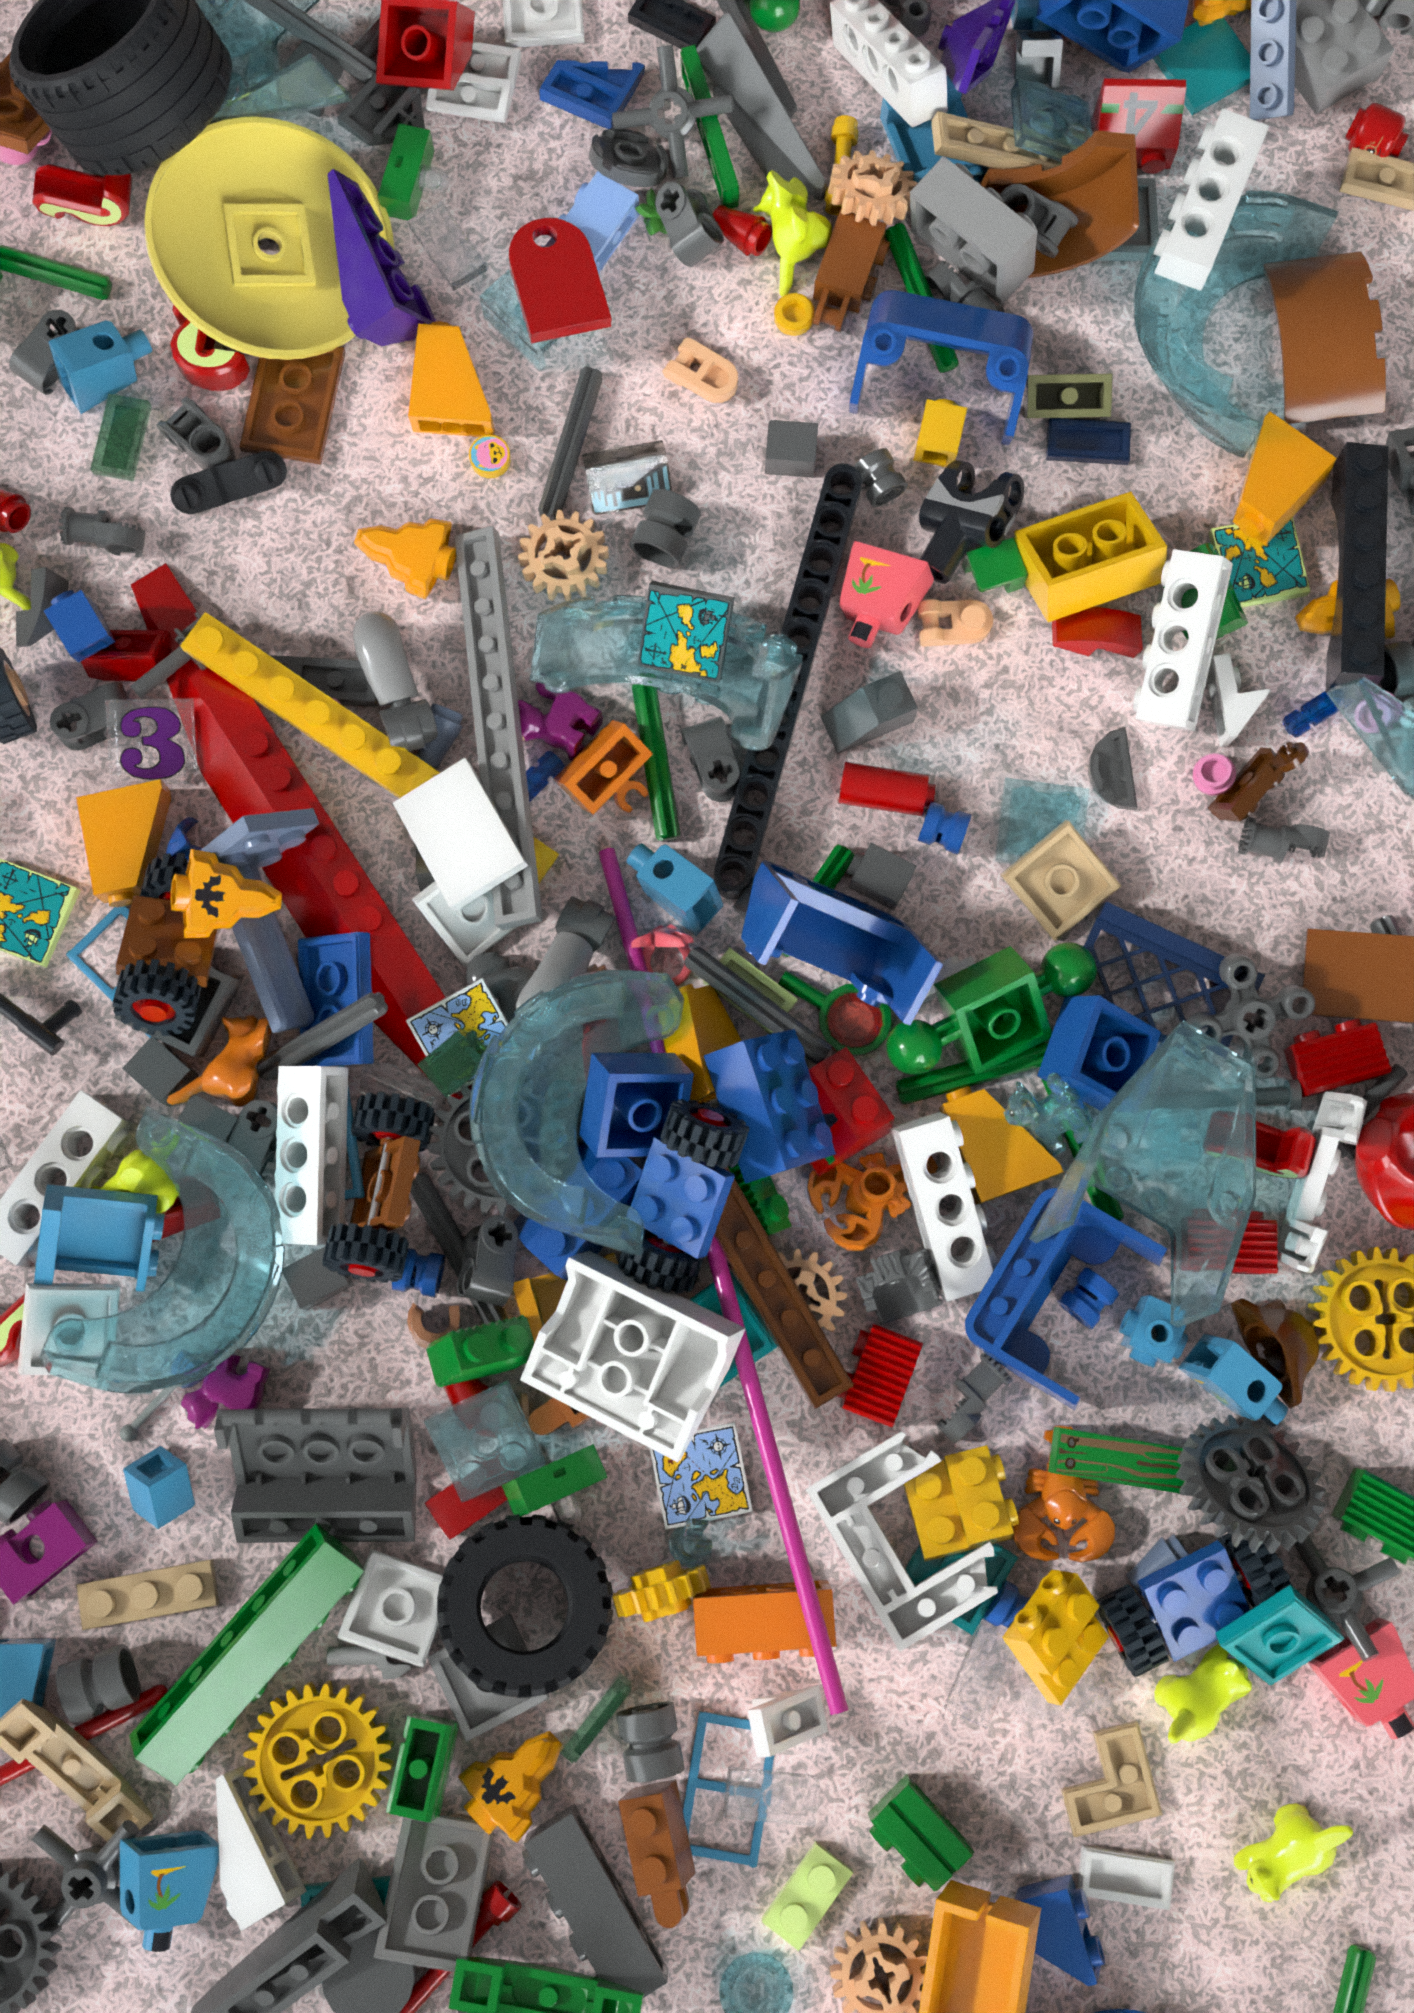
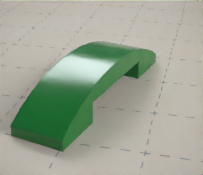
[448,1956,644,2013]

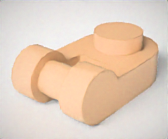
[662,337,738,403]
[917,599,993,647]

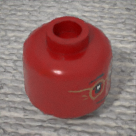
[1344,103,1410,158]

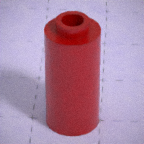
[838,762,936,817]

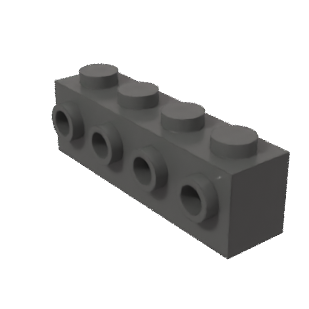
[522,1803,668,1998]

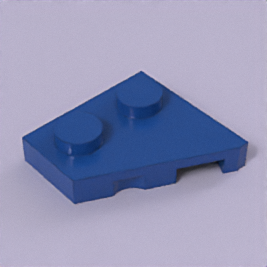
[540,60,645,129]

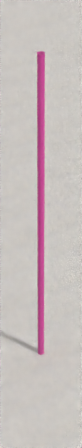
[598,848,849,1715]

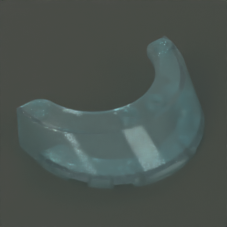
[1133,190,1339,458]
[530,595,803,750]
[469,970,685,1256]
[39,1106,285,1394]

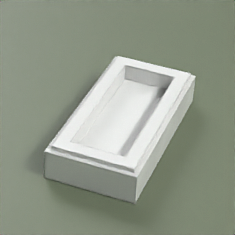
[1077,1845,1175,1910]

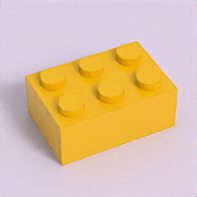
[1014,491,1167,622]

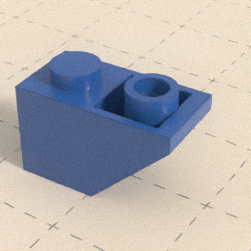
[43,590,116,662]
[1015,1874,1105,1986]

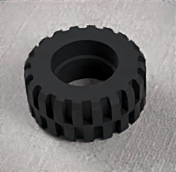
[437,1514,613,1698]

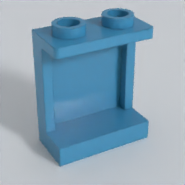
[880,75,990,183]
[34,1184,165,1292]

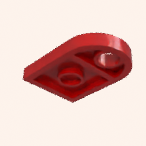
[509,218,612,344]

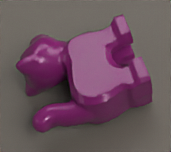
[518,679,603,761]
[181,1348,270,1429]

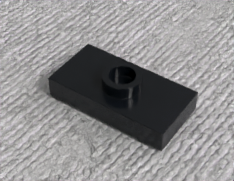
[628,0,716,49]

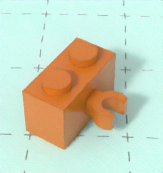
[553,720,653,815]

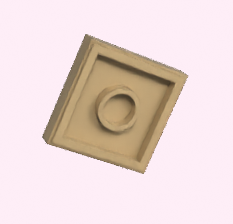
[1000,820,1122,941]

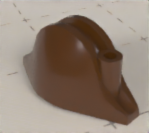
[1231,1298,1319,1409]

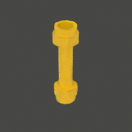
[824,115,859,215]

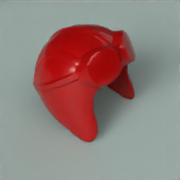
[1355,1093,1414,1230]

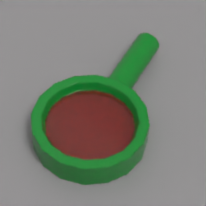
[778,970,891,1056]

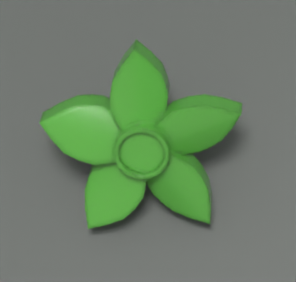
[635,188,667,236]

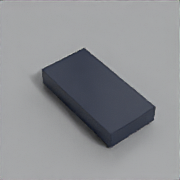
[1046,418,1131,465]

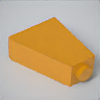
[408,321,495,437]
[1233,411,1337,546]
[76,779,172,907]
[658,984,742,1104]
[939,1086,1063,1205]

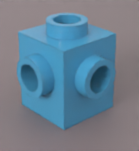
[1119,1295,1191,1368]

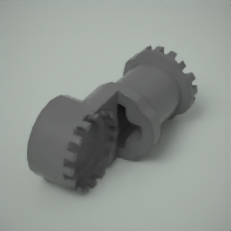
[925,260,1005,312]
[59,507,146,557]
[1238,817,1330,863]
[936,1352,1013,1443]

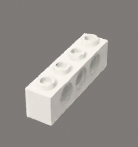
[830,0,948,128]
[1153,108,1269,291]
[1133,549,1233,732]
[274,1066,348,1245]
[0,1090,133,1267]
[890,1112,998,1302]

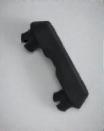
[170,451,287,514]

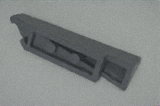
[696,12,827,201]
[191,1858,388,2013]

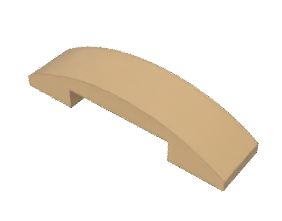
[0,1698,153,1841]

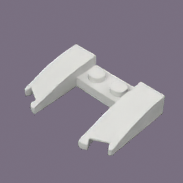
[1277,1091,1368,1273]
[805,1431,998,1652]

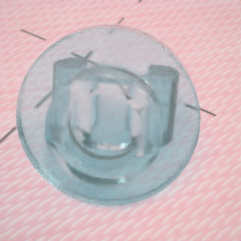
[668,1518,713,1568]

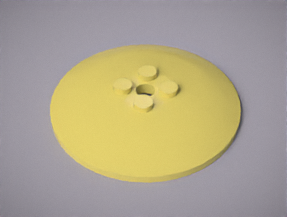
[144,117,394,360]

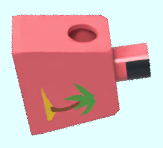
[839,541,934,648]
[1308,1617,1414,1739]

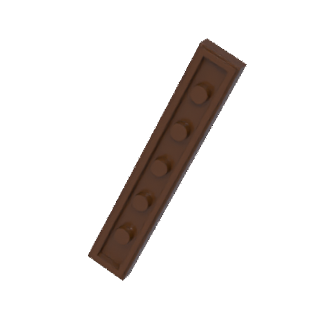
[714,1164,854,1409]

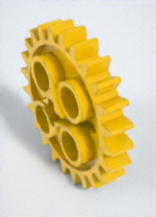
[1308,1247,1414,1392]
[243,1680,395,1839]

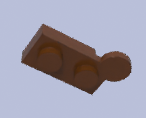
[1208,742,1309,822]

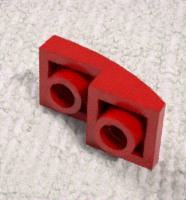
[1052,607,1143,658]
[424,1447,523,1540]

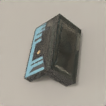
[582,440,672,515]

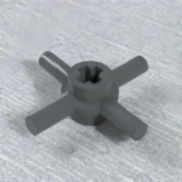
[612,45,734,178]
[1294,1535,1400,1662]
[31,1820,139,1929]

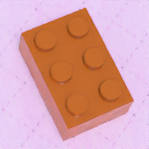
[693,1580,837,1663]

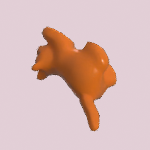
[166,1015,272,1107]

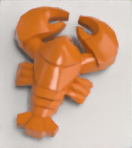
[807,1152,938,1252]
[1012,1425,1115,1563]

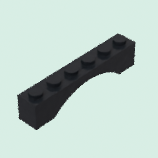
[1326,442,1389,697]

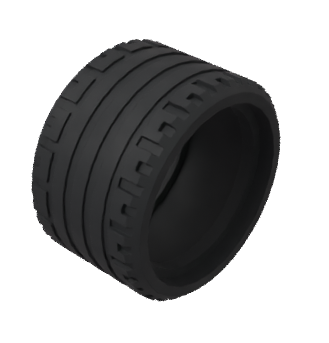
[9,0,232,175]

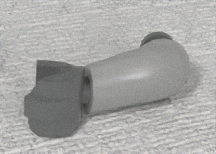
[353,611,438,752]
[515,896,617,1044]

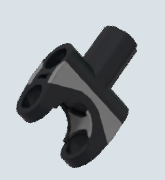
[919,460,1024,584]

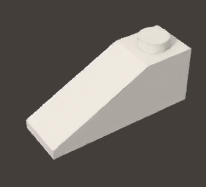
[216,1765,307,1931]

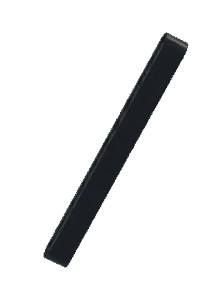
[714,463,862,900]

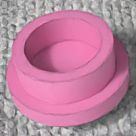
[1193,754,1236,796]

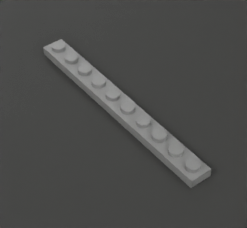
[454,526,543,930]

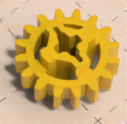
[612,1560,712,1622]

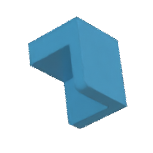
[123,1446,195,1529]

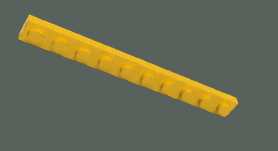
[180,612,559,884]

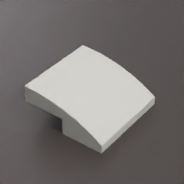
[426,41,521,123]

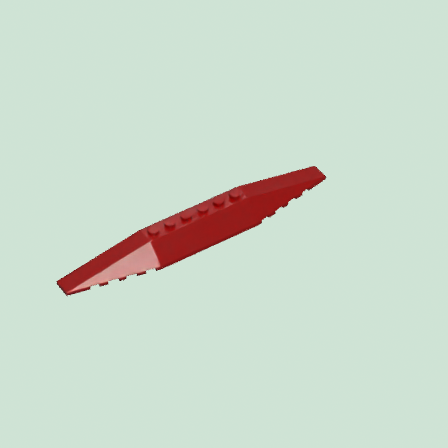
[130,563,520,1134]

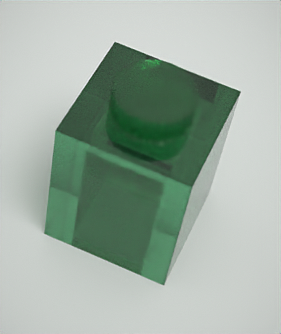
[417,1026,489,1098]

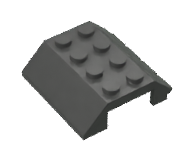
[214,1407,416,1543]

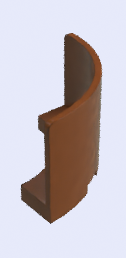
[980,130,1140,278]
[1263,251,1386,424]

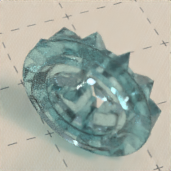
[719,1950,793,2013]

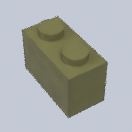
[1023,373,1113,418]

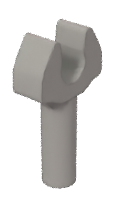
[327,1646,412,1680]

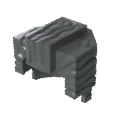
[855,1248,943,1325]

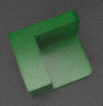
[962,537,1028,593]

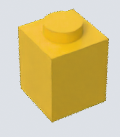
[913,399,967,467]

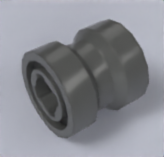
[854,448,908,507]

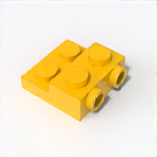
[903,1445,1019,1562]
[1002,1569,1109,1705]

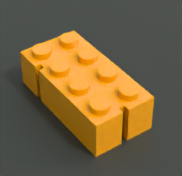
[919,1880,1041,2013]

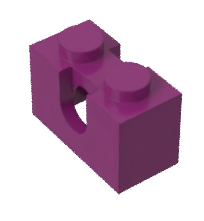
[0,1499,98,1605]

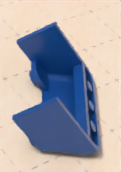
[849,290,1034,446]
[741,860,944,1025]
[965,1188,1167,1411]

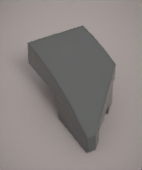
[16,567,69,648]

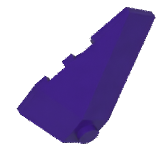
[938,0,1016,94]
[328,169,436,347]

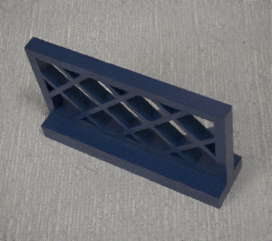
[1079,902,1265,1069]

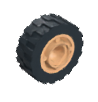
[0,647,37,744]

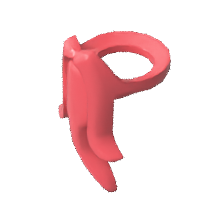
[631,924,694,988]

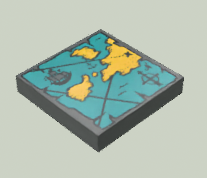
[638,581,735,683]

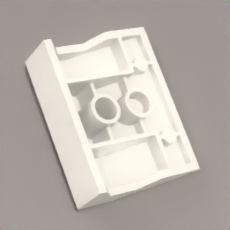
[520,1251,746,1462]

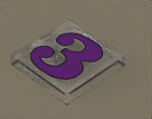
[105,698,198,786]

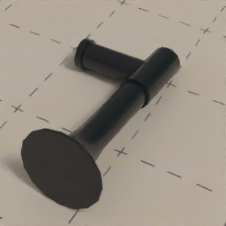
[0,993,82,1056]

